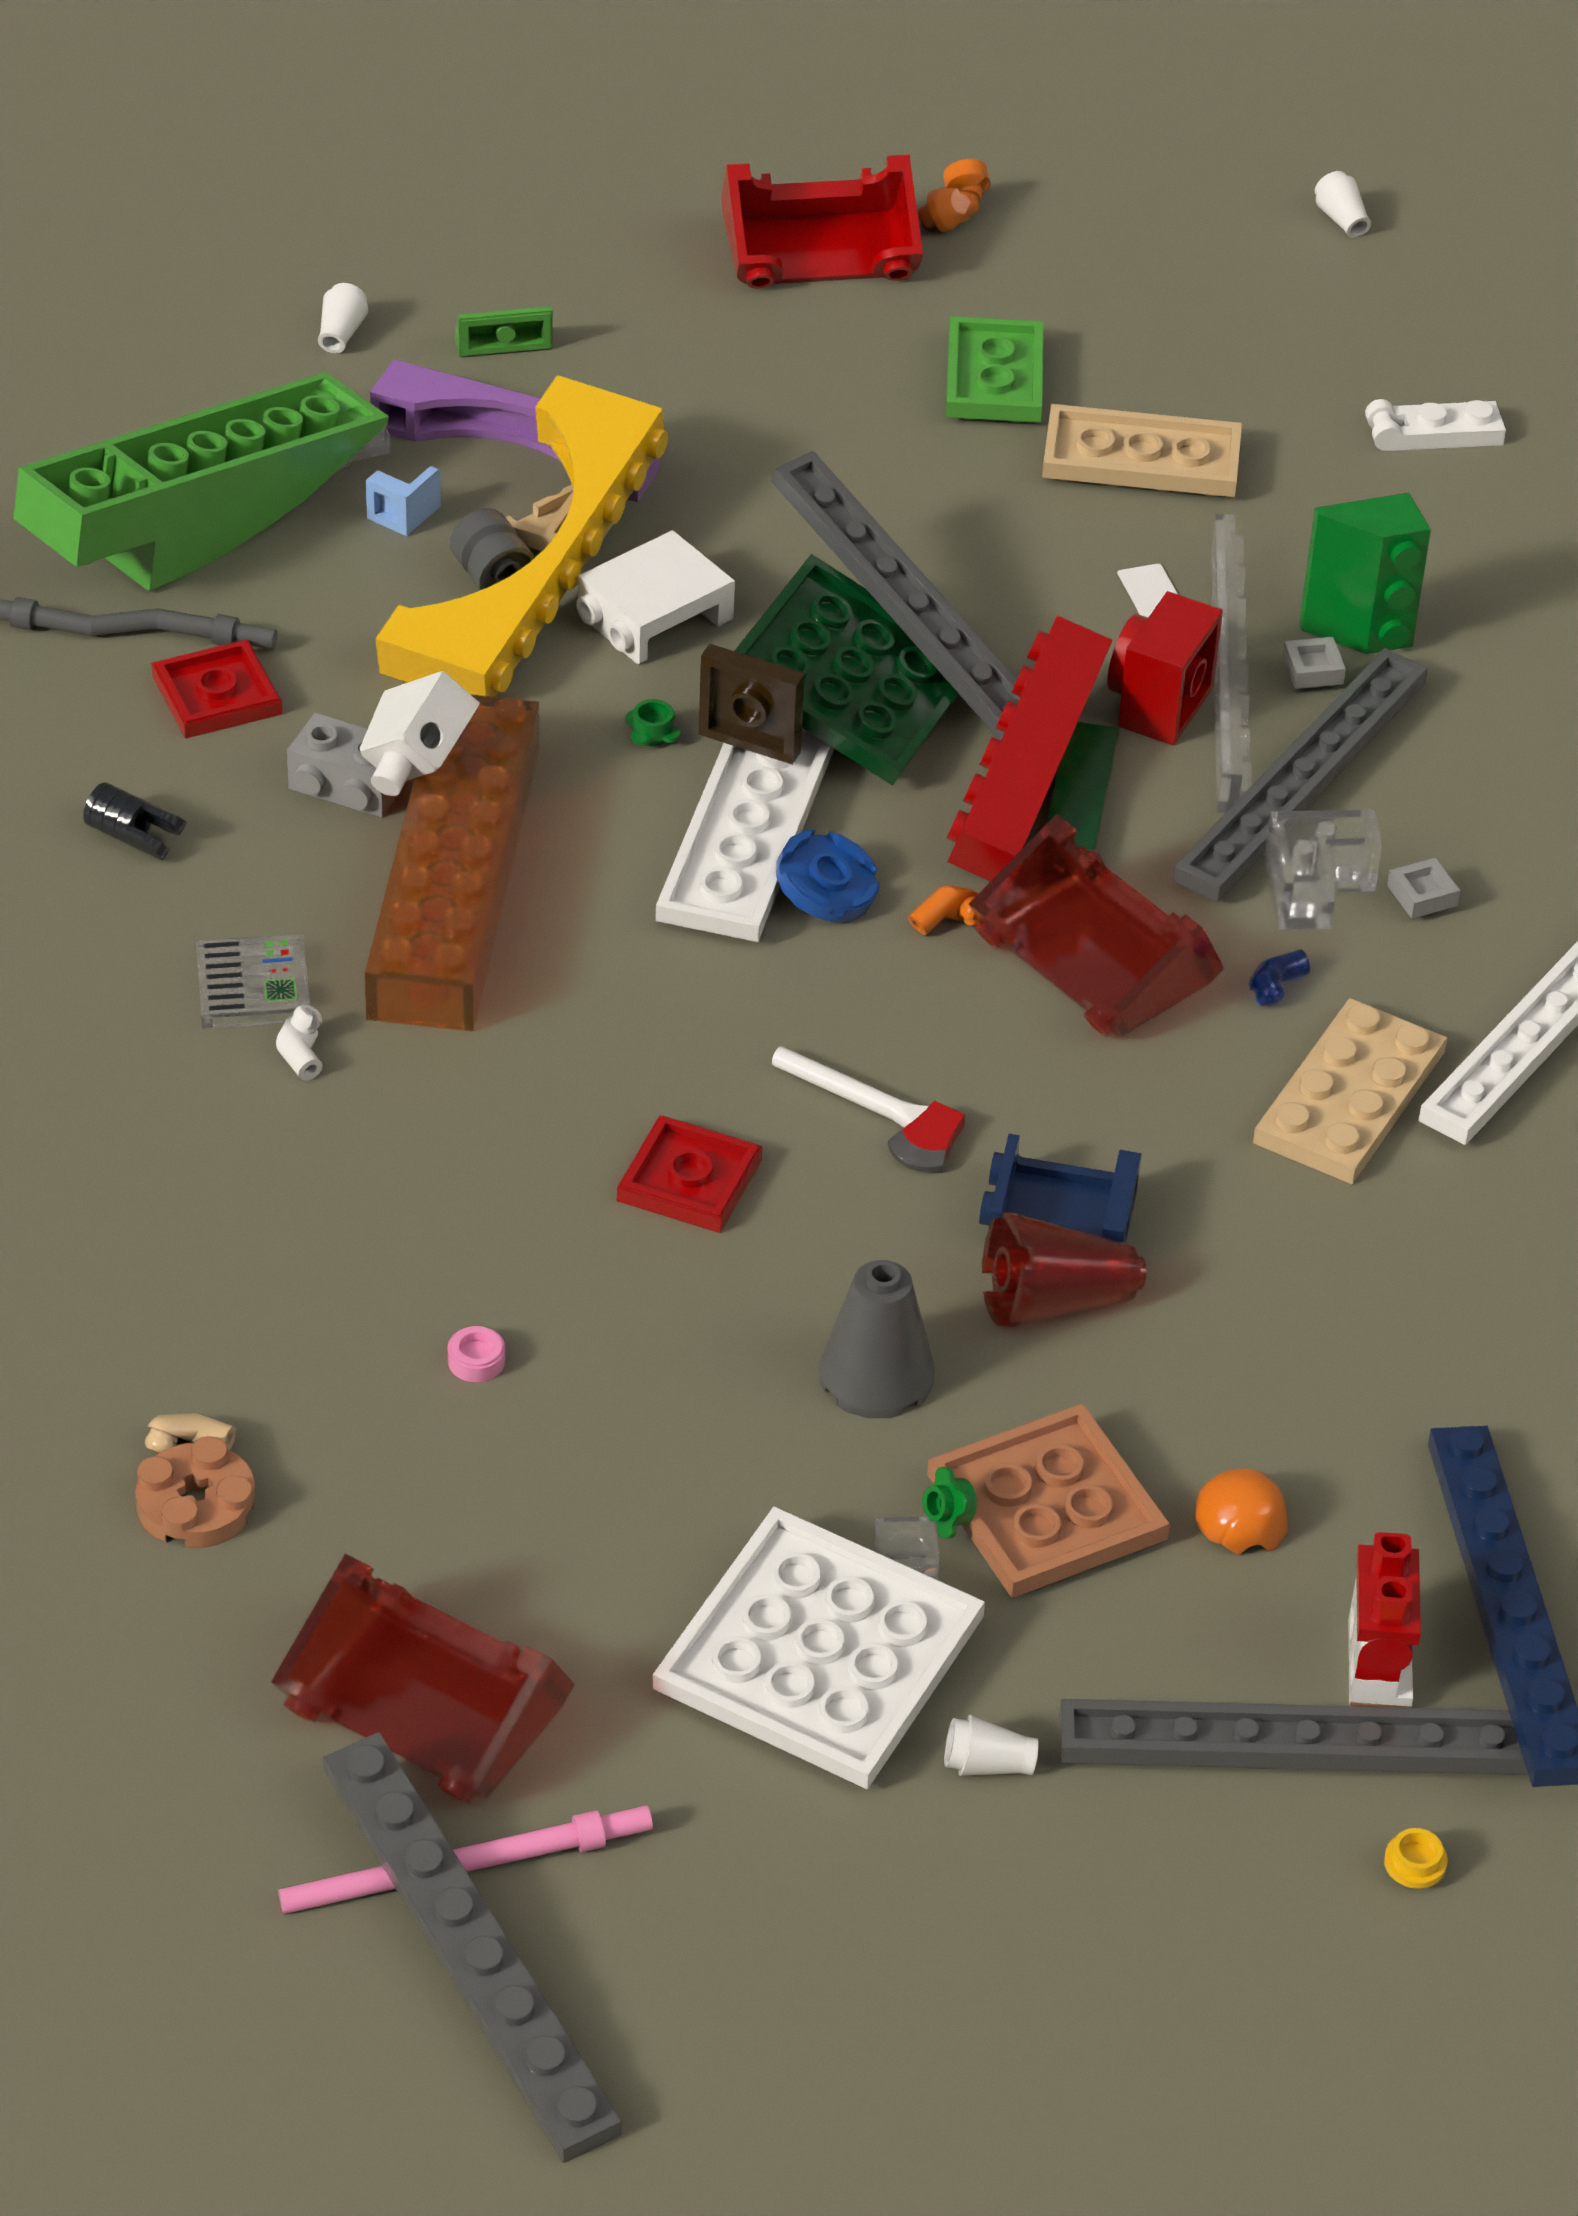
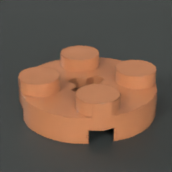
[135,1436,256,1548]

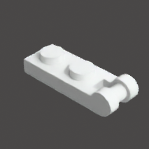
[1365,399,1506,451]

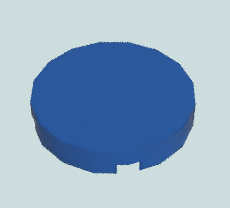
[776,830,880,922]

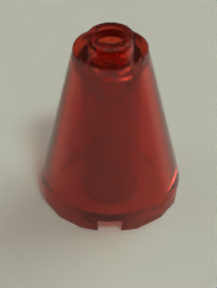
[982,1212,1147,1327]

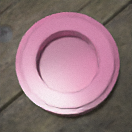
[447,1326,506,1382]

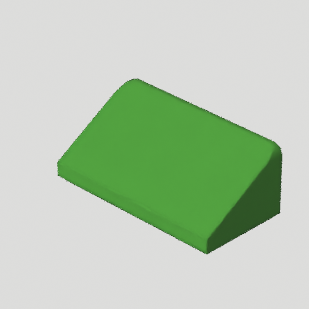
[455,306,553,357]

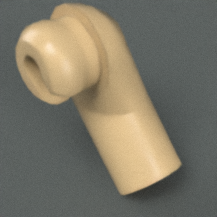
[145,1413,236,1453]

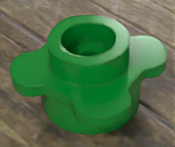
[625,699,681,746]
[922,1467,977,1539]

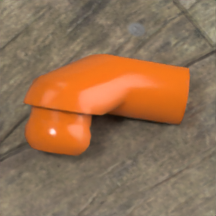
[907,885,988,936]

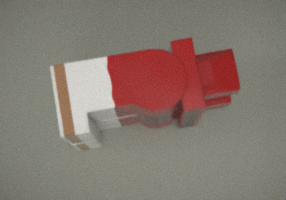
[1348,1532,1421,1708]

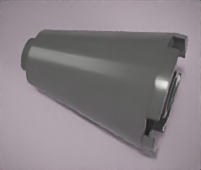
[819,1260,935,1418]

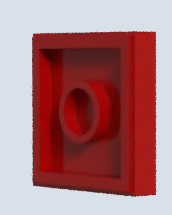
[151,639,282,739]
[617,1115,763,1233]

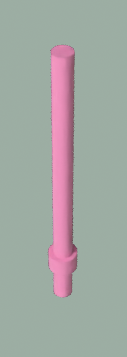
[278,1805,653,1914]

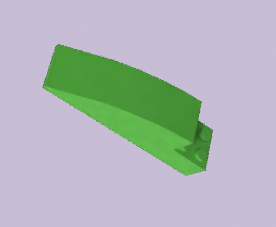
[13,371,389,592]

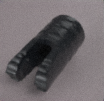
[83,782,187,861]

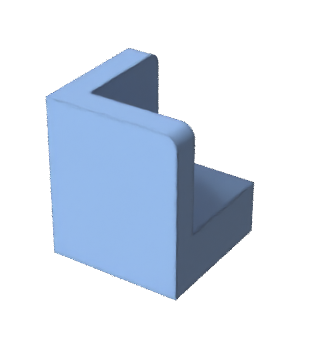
[366,466,441,537]

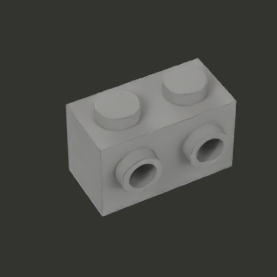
[287,713,409,818]

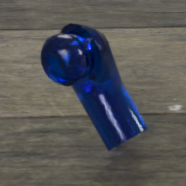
[1248,949,1310,1007]

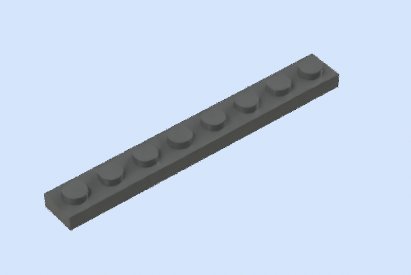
[771,451,1020,740]
[1173,648,1428,903]
[1059,1699,1528,1775]
[323,1732,622,2163]

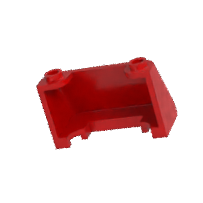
[721,154,923,289]

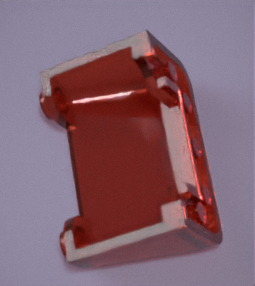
[968,814,1224,1037]
[271,1553,575,1804]

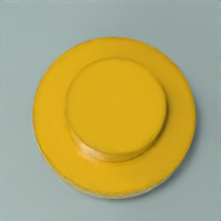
[1384,1828,1448,1889]

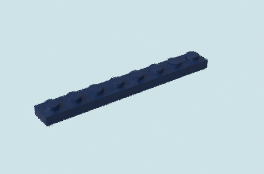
[1428,1425,1578,1787]

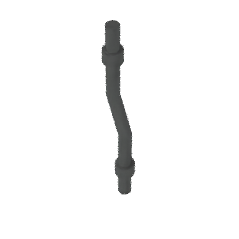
[0,597,277,649]

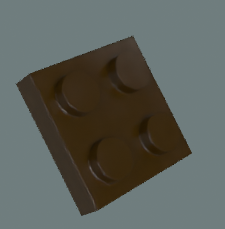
[698,644,805,765]

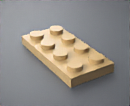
[1042,404,1242,497]
[1253,998,1447,1185]

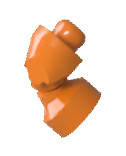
[918,159,991,233]

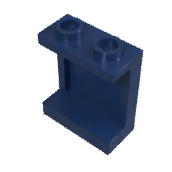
[979,1133,1142,1271]

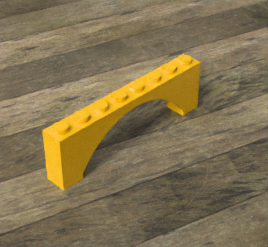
[375,375,668,710]

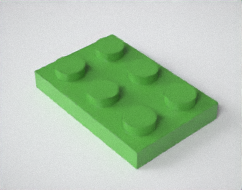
[946,316,1044,423]

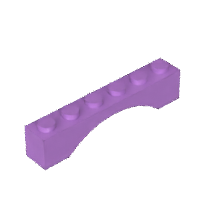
[370,359,660,502]

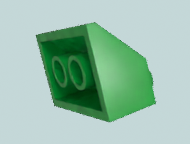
[1299,492,1431,654]

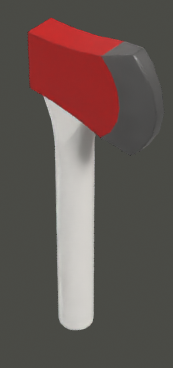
[772,1046,965,1172]

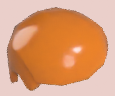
[1195,1468,1288,1555]

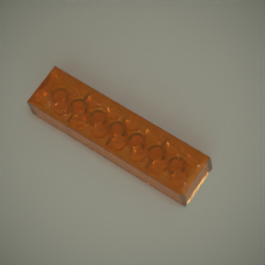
[365,694,539,1032]

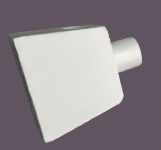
[360,671,480,796]

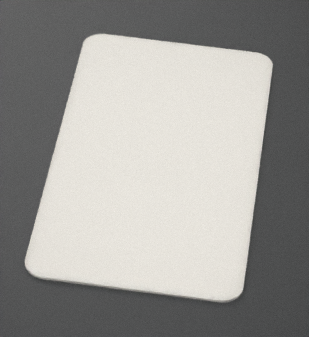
[1117,564,1178,617]

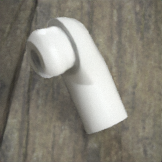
[276,1005,323,1081]

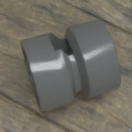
[450,508,535,590]

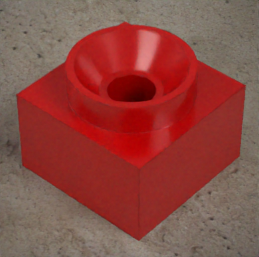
[1107,591,1223,746]

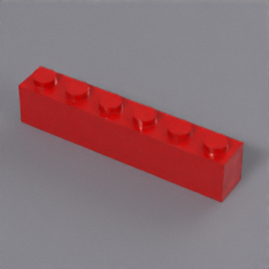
[946,615,1113,888]

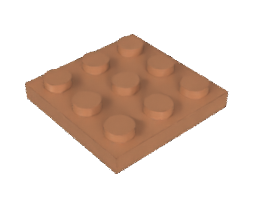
[927,1403,1170,1598]

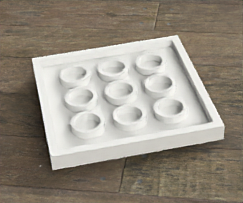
[653,1507,985,1790]

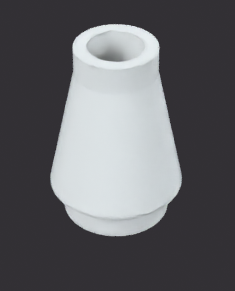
[1315,171,1371,238]
[318,283,368,353]
[944,1715,1038,1776]

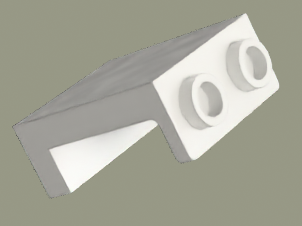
[576,530,735,664]

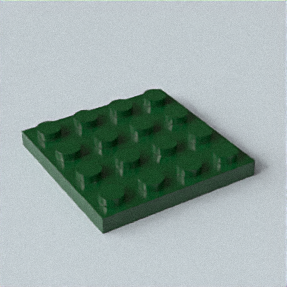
[734,554,960,786]

